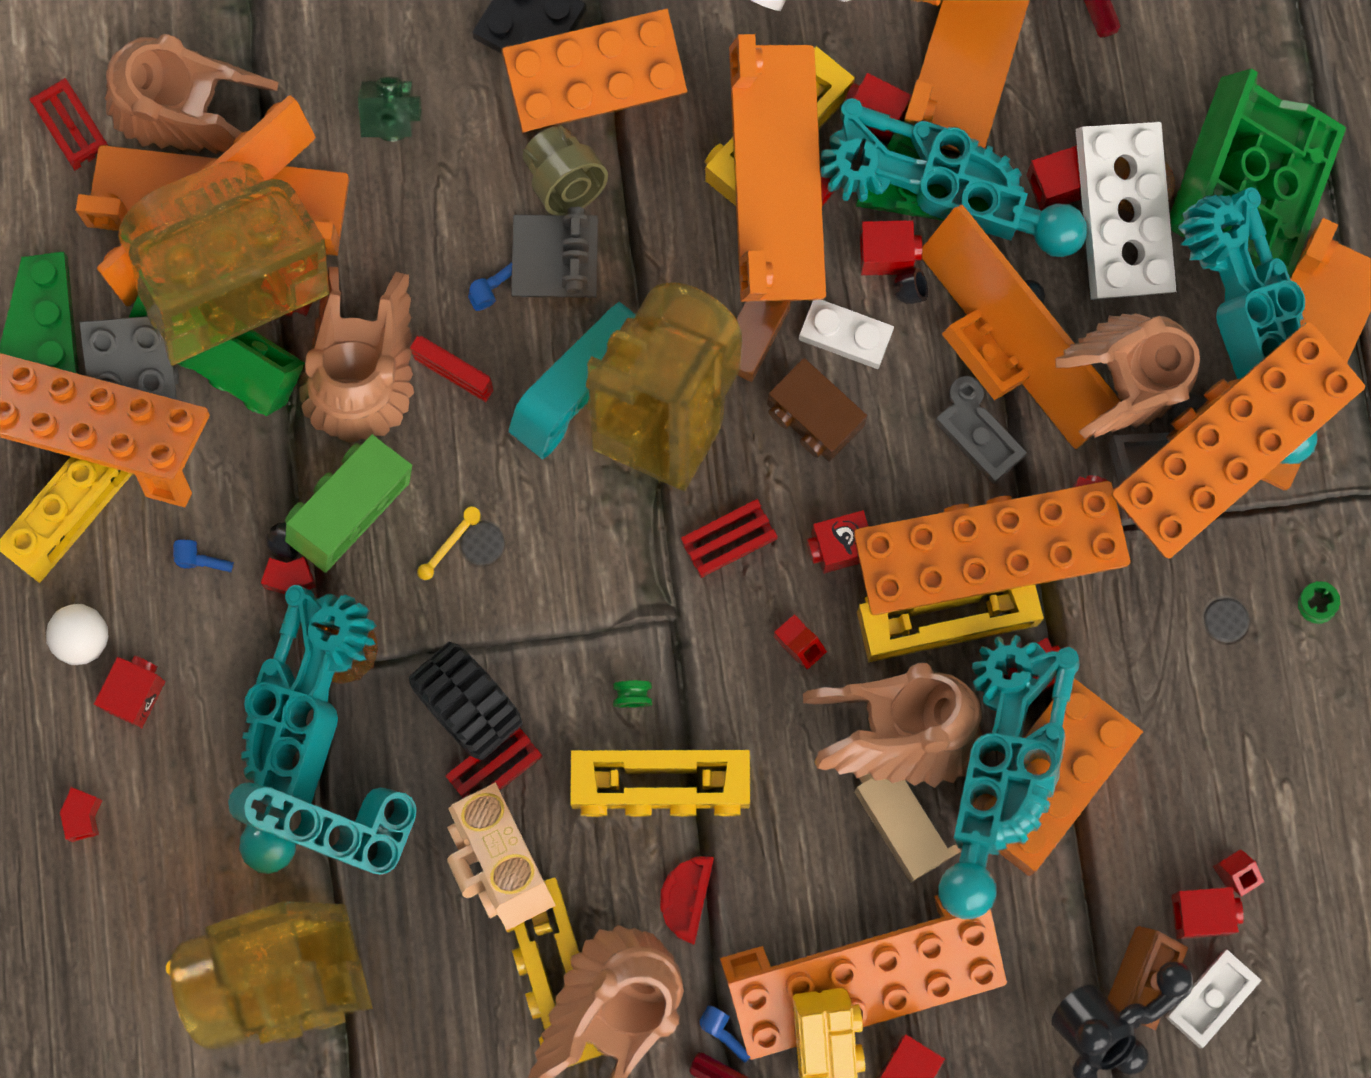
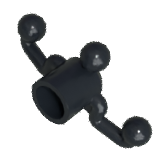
[1052,962,1193,1078]

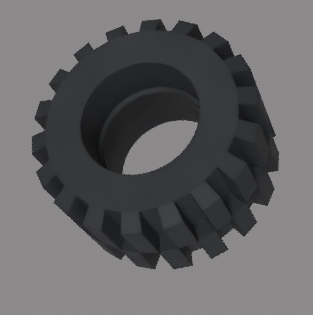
[408,641,523,761]

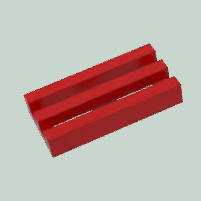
[29,78,108,171]
[410,336,494,403]
[680,499,778,579]
[445,728,543,798]

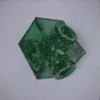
[358,76,422,142]

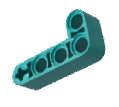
[509,302,654,459]
[228,782,417,875]

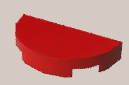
[660,856,714,945]

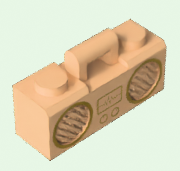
[447,783,556,930]

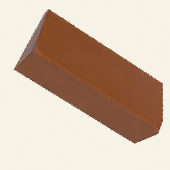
[714,300,791,382]
[1107,926,1189,1031]

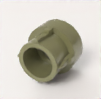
[522,125,608,216]

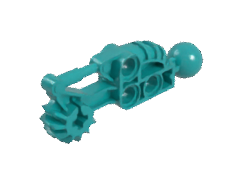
[820,98,1087,257]
[1178,187,1317,464]
[239,585,377,874]
[938,635,1080,919]

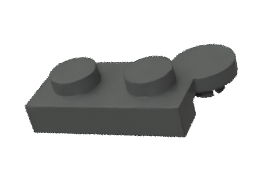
[935,376,1027,485]

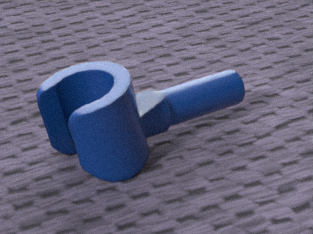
[468,262,512,311]
[173,540,234,573]
[700,1005,751,1063]

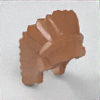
[105,34,279,155]
[299,267,414,443]
[1056,313,1200,439]
[803,663,982,788]
[528,925,684,1078]

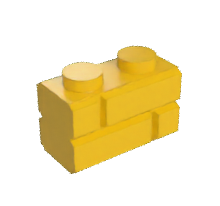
[793,988,865,1078]

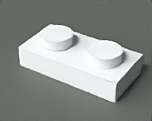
[799,300,894,369]
[1165,949,1261,1048]

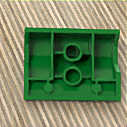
[1170,68,1347,278]

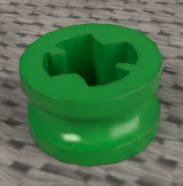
[1298,581,1340,624]
[613,680,652,708]

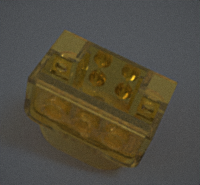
[118,161,329,366]
[586,282,742,492]
[170,901,373,1050]

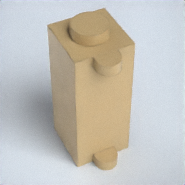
[854,774,961,883]

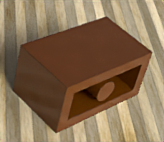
[767,358,868,462]

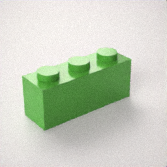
[285,434,412,573]

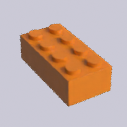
[501,8,688,134]
[973,678,1143,876]

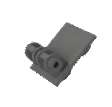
[511,207,598,298]
[79,315,179,400]

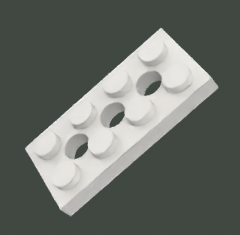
[1075,122,1176,300]

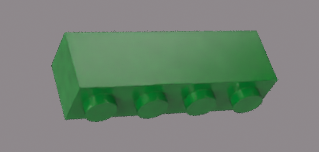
[129,274,305,417]

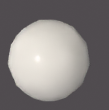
[46,604,109,665]

